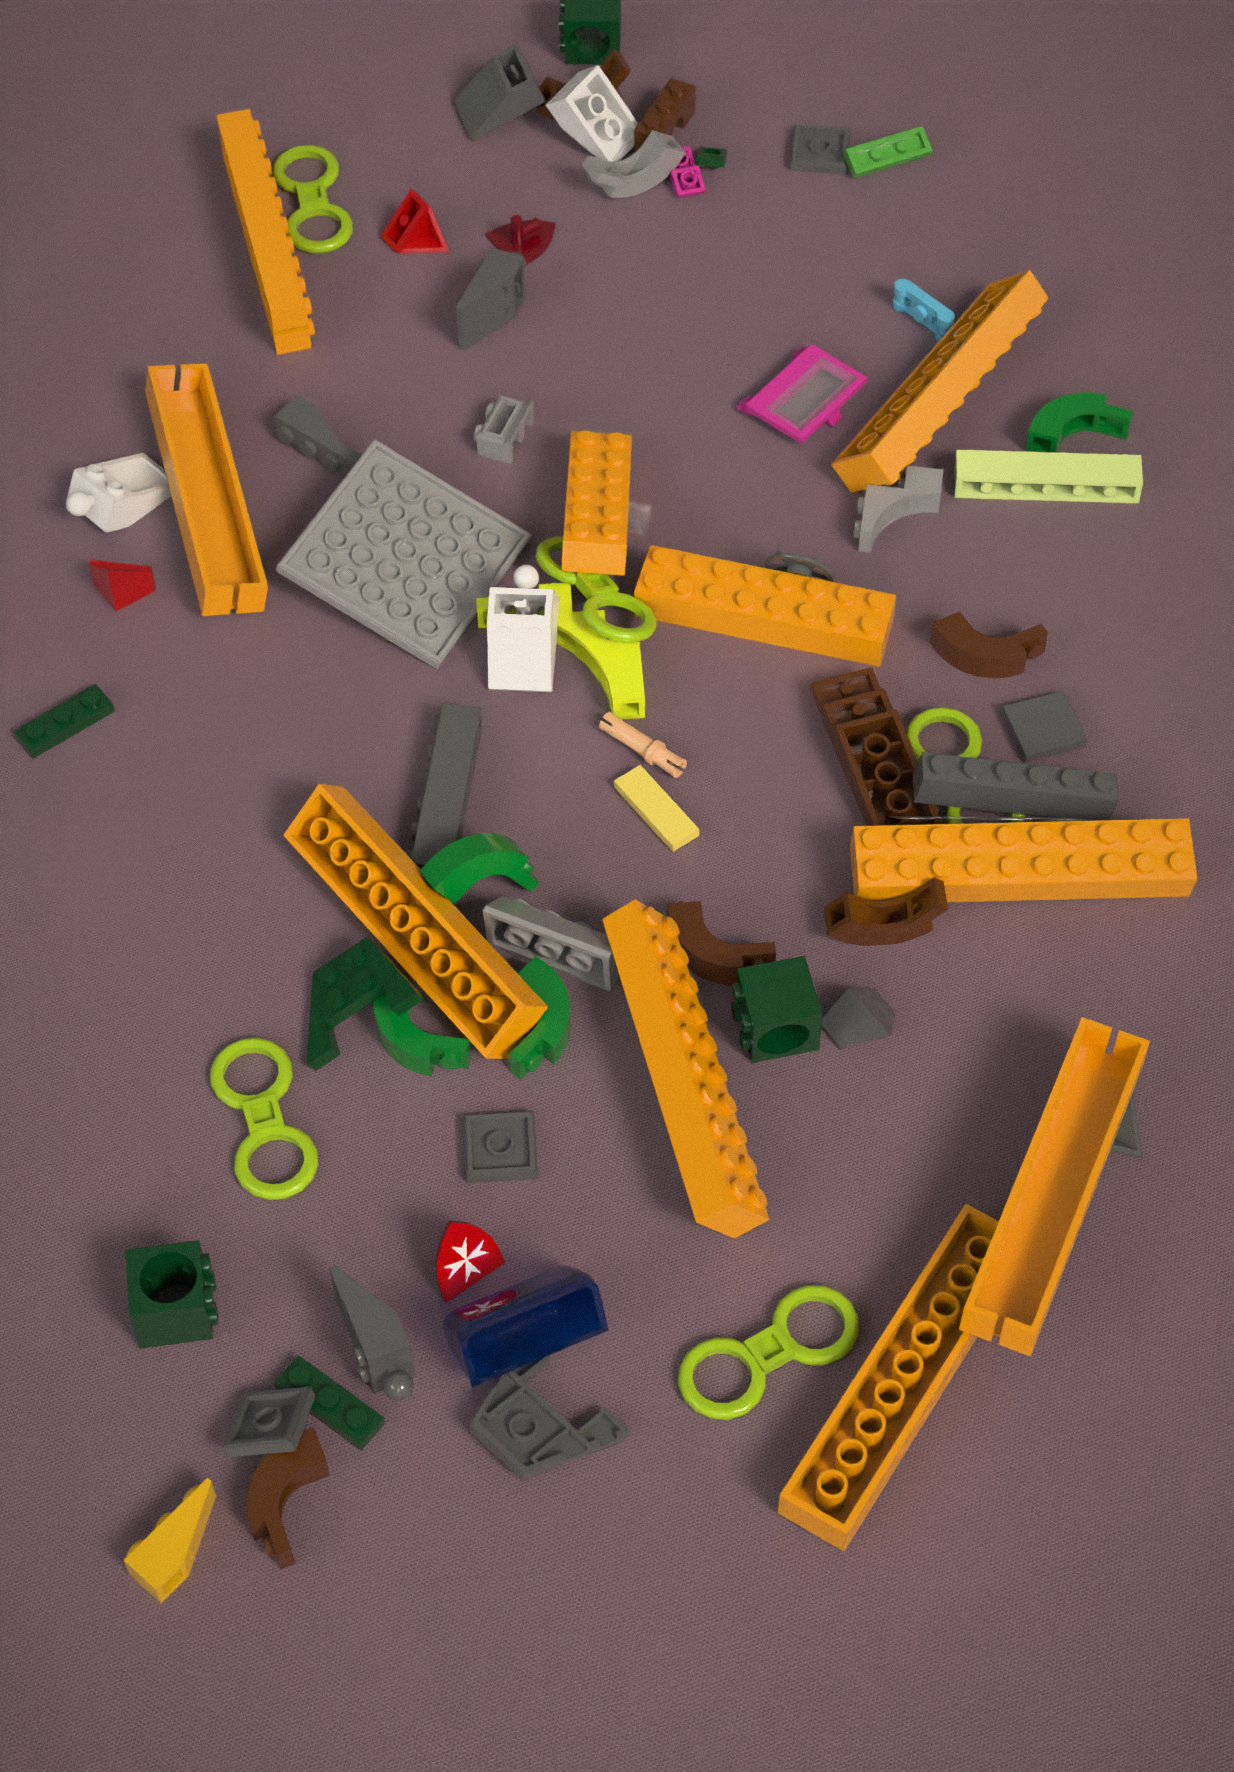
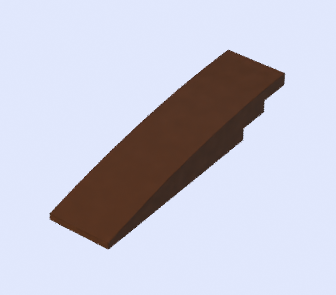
[810,667,942,826]

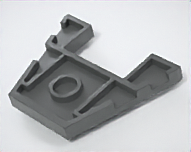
[470,1336,629,1481]

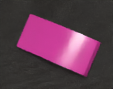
[668,146,706,198]

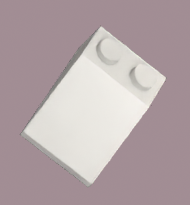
[546,65,638,162]

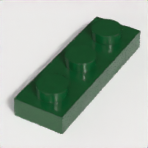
[13,684,115,759]
[274,1355,385,1451]

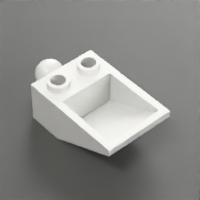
[66,453,171,533]
[487,565,560,693]

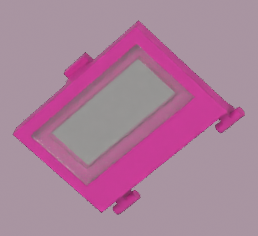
[736,344,868,444]

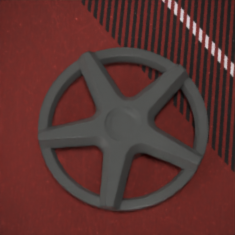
[765,550,834,582]

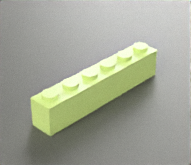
[954,450,1143,503]

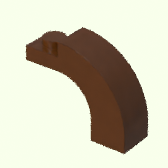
[537,50,631,121]
[930,611,1048,678]
[824,877,948,946]
[667,901,776,985]
[247,1427,330,1569]

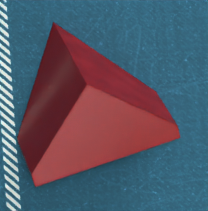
[381,189,449,253]
[89,559,156,612]

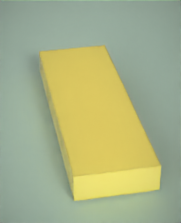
[614,765,699,852]

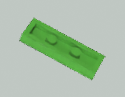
[844,126,933,179]

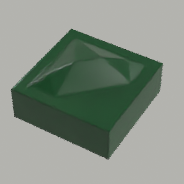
[696,147,727,169]

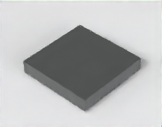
[790,124,850,174]
[1002,691,1087,762]
[464,1111,538,1183]
[222,1387,315,1457]

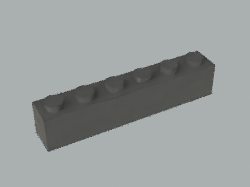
[407,703,483,869]
[913,752,1119,821]

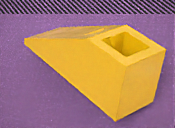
[124,1478,216,1603]

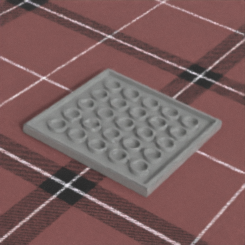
[276,439,532,670]

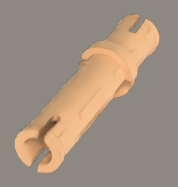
[599,712,687,778]

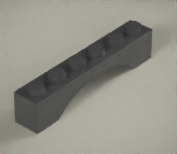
[274,395,437,477]

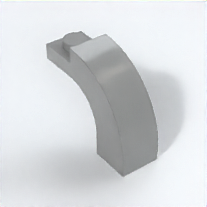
[582,130,686,198]

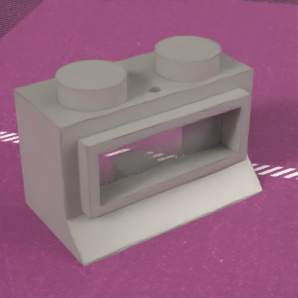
[474,395,534,464]

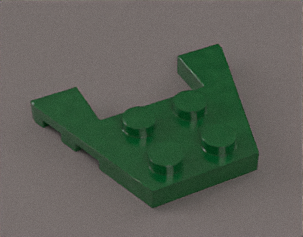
[306,936,424,1071]

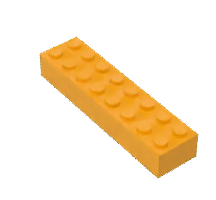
[634,545,896,667]

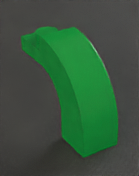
[1026,392,1133,453]
[420,833,540,904]
[509,956,571,1080]
[373,993,471,1076]

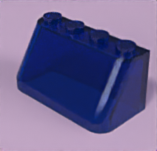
[443,1265,609,1387]

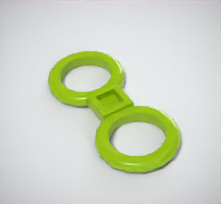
[272,145,353,254]
[536,536,657,643]
[906,707,1025,824]
[210,1037,318,1200]
[678,1285,859,1420]

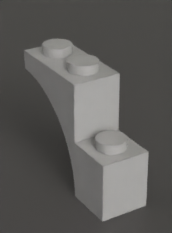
[854,466,944,553]

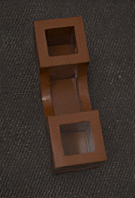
[634,78,696,153]

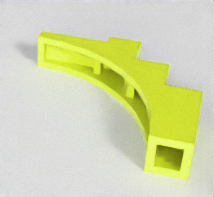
[476,583,645,720]

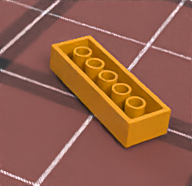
[561,430,632,575]

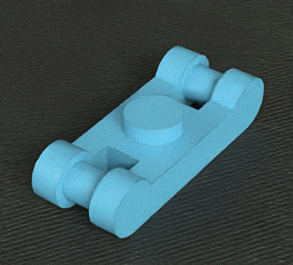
[892,278,955,342]

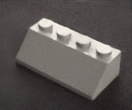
[483,896,619,992]

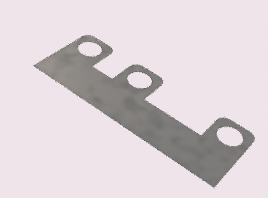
[888,816,1084,820]

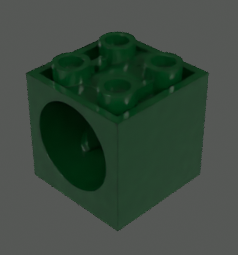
[559,0,621,65]
[731,956,822,1063]
[125,1240,219,1349]

